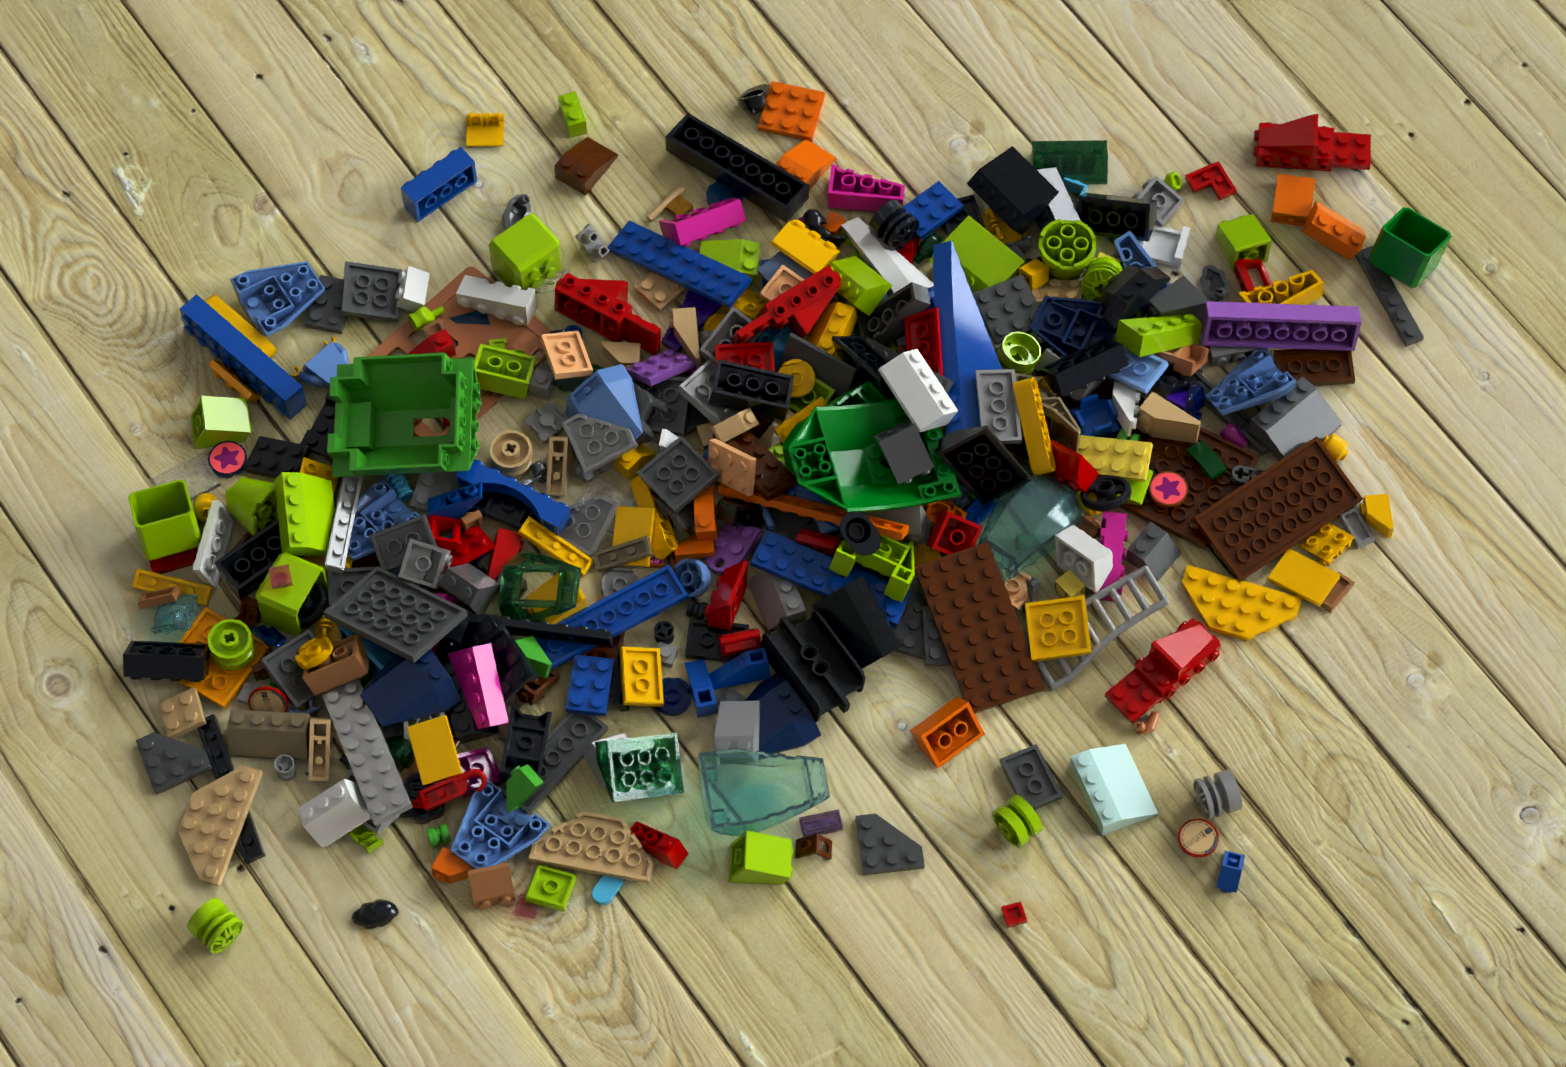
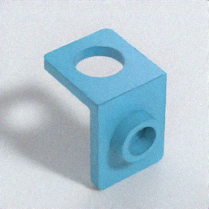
[1063,177,1088,211]

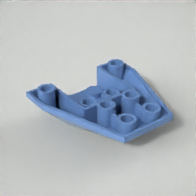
[230,261,326,337]
[1205,348,1297,415]
[565,364,643,439]
[347,478,420,561]
[451,780,551,869]

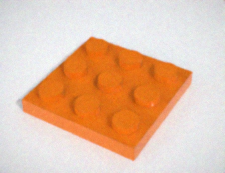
[758,81,826,142]

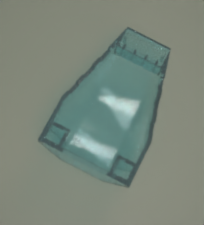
[978,472,1086,584]
[698,749,830,836]

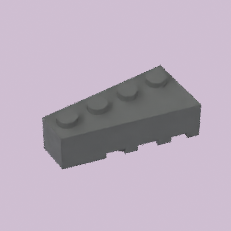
[858,282,931,347]

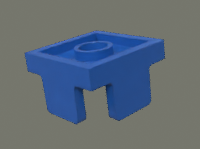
[1069,394,1121,438]

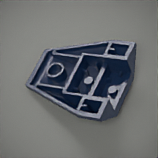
[1029,296,1116,357]
[360,649,462,727]
[742,674,821,762]

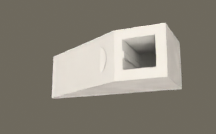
[1112,381,1140,437]

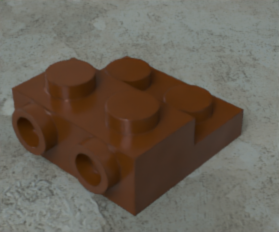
[516,670,560,706]

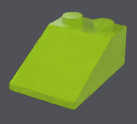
[699,239,760,286]

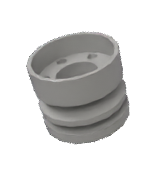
[1193,769,1242,820]

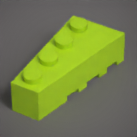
[1115,314,1203,357]

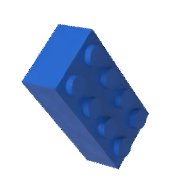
[401,147,477,222]

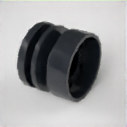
[869,200,920,251]

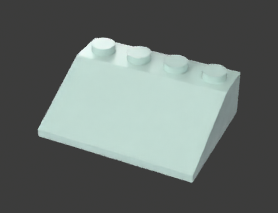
[1069,744,1158,836]

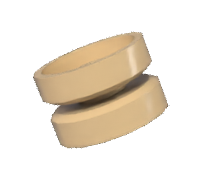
[489,430,534,480]

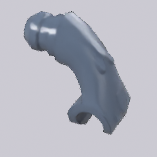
[287,698,322,716]

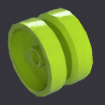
[207,619,255,671]
[992,795,1043,848]

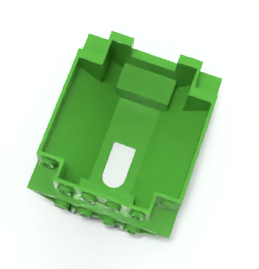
[327,353,482,477]

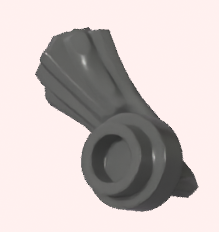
[517,460,547,487]
[1022,577,1041,615]

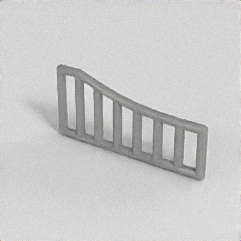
[1024,566,1169,691]

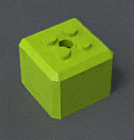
[489,213,562,291]
[128,479,202,561]
[255,552,328,637]

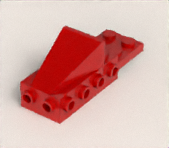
[1253,114,1371,172]
[732,265,841,344]
[554,273,661,355]
[1104,618,1221,724]

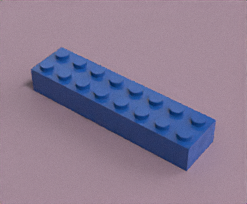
[180,294,307,420]

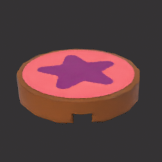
[1149,471,1188,509]

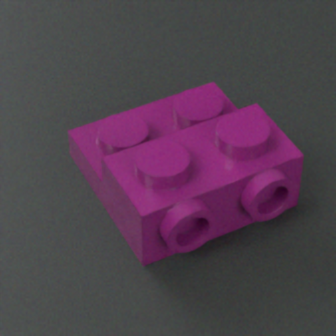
[457,747,503,798]

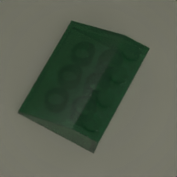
[595,733,684,802]

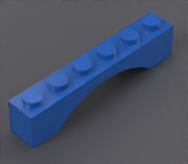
[456,459,571,536]

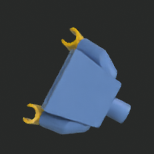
[290,336,349,388]

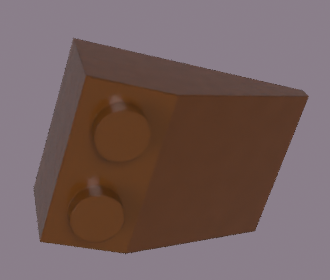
[554,137,618,196]

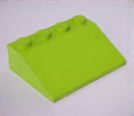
[929,216,1026,293]
[274,472,335,556]

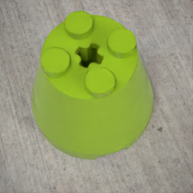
[1038,219,1096,280]
[225,476,278,536]

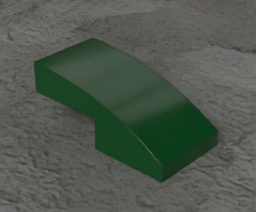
[1186,440,1227,480]

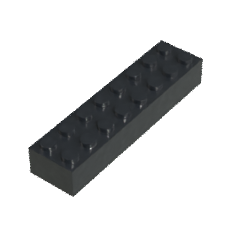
[665,113,809,223]

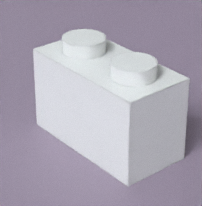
[395,266,430,312]

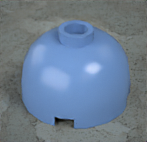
[674,558,712,598]

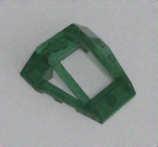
[498,552,581,622]

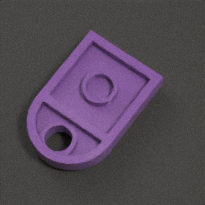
[706,523,763,576]

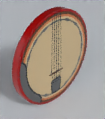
[248,686,288,712]
[1178,819,1219,858]

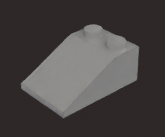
[714,700,760,762]

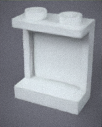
[1138,225,1190,269]

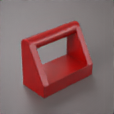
[1233,259,1272,293]
[427,515,462,550]
[717,628,761,657]

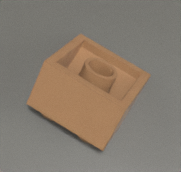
[467,863,515,909]

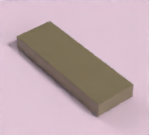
[593,536,653,573]

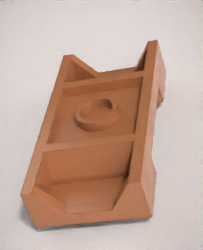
[1153,344,1209,376]

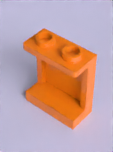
[1271,174,1315,226]

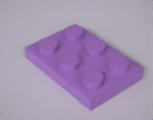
[626,349,696,386]

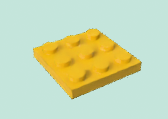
[1025,595,1092,662]

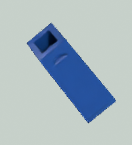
[427,482,483,519]
[709,647,771,690]
[685,659,717,718]

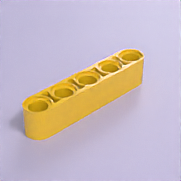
[205,294,277,358]
[1013,377,1056,476]
[631,475,678,560]

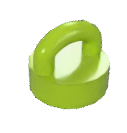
[1164,172,1182,191]

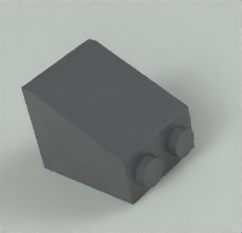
[1146,275,1208,322]
[873,419,934,485]
[439,563,500,615]

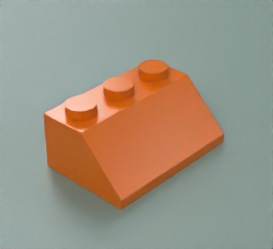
[1302,201,1366,260]
[910,697,985,768]

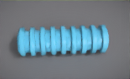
[384,474,414,502]

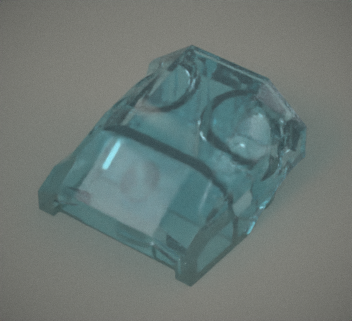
[150,594,198,634]

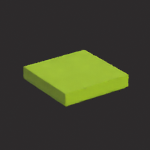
[525,864,577,912]

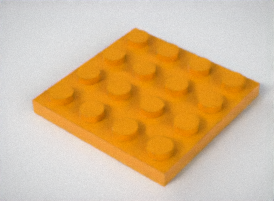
[177,607,272,710]

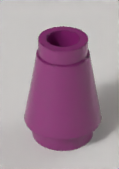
[1220,422,1249,448]

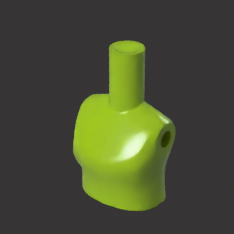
[408,306,445,332]

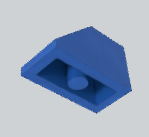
[1216,850,1245,893]

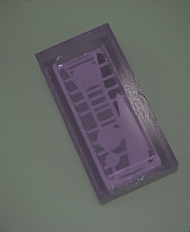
[799,809,843,837]

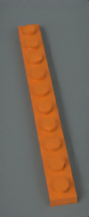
[718,483,909,540]

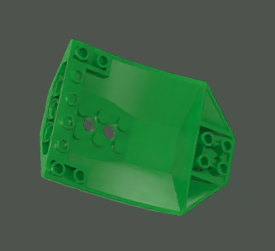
[788,399,961,513]

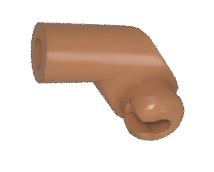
[1134,711,1160,735]

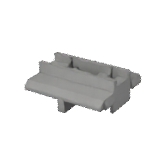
[525,402,568,442]

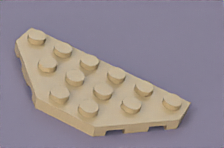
[178,765,263,887]
[529,811,654,884]

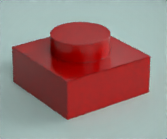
[1001,901,1027,928]

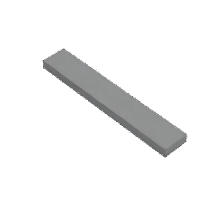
[323,476,363,574]

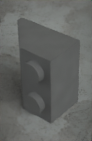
[1126,522,1181,581]

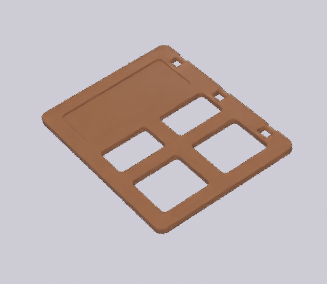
[367,267,551,437]

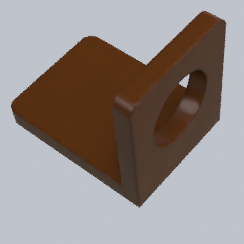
[795,834,832,860]

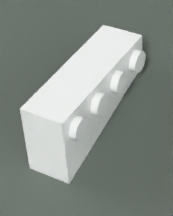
[456,275,537,327]

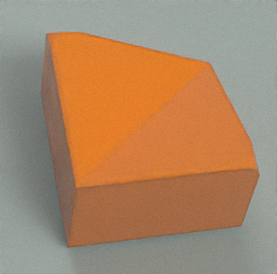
[822,211,846,235]

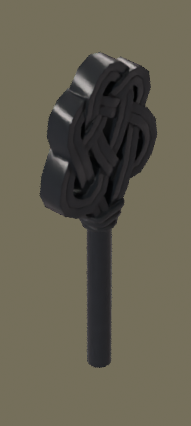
[340,754,445,824]

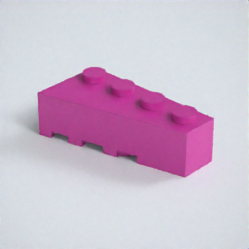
[827,164,905,212]
[659,198,746,247]
[1093,511,1128,602]
[447,643,509,729]

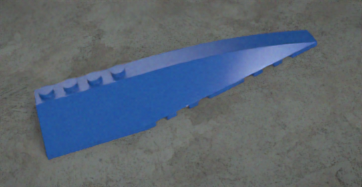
[933,241,1002,435]

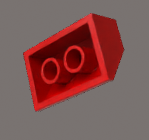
[1044,439,1099,493]
[705,561,748,631]

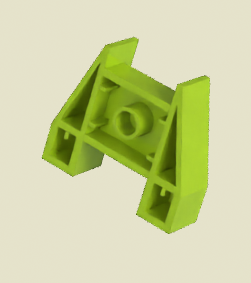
[829,535,915,602]

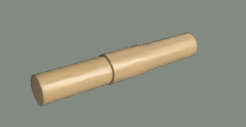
[646,186,685,222]

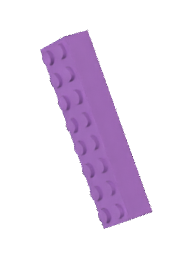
[1201,301,1362,351]

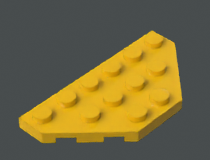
[1181,565,1302,641]

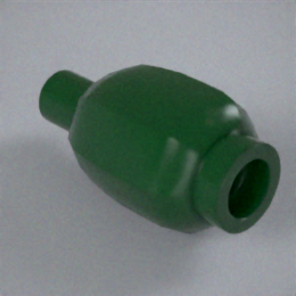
[914,233,942,264]

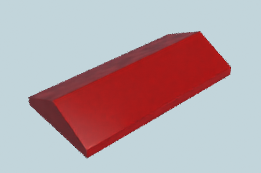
[904,307,943,376]

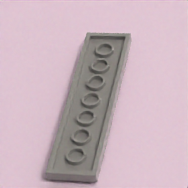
[322,678,413,826]

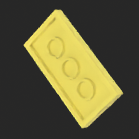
[1077,435,1153,482]

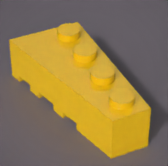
[1238,270,1324,305]

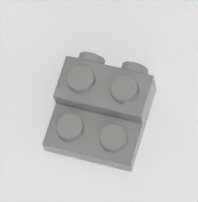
[1132,176,1185,227]
[398,538,453,589]

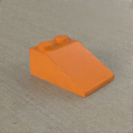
[775,139,836,190]

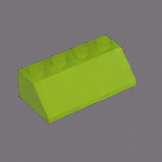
[829,256,892,316]

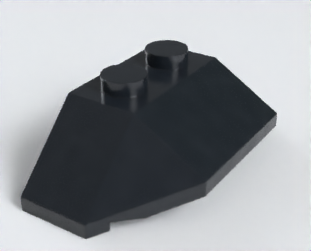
[1101,265,1171,330]

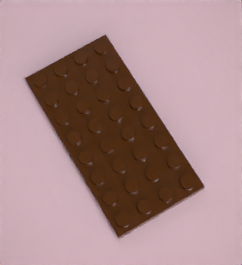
[1192,436,1363,582]
[914,542,1045,714]

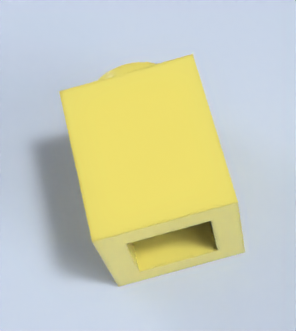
[1054,569,1086,598]

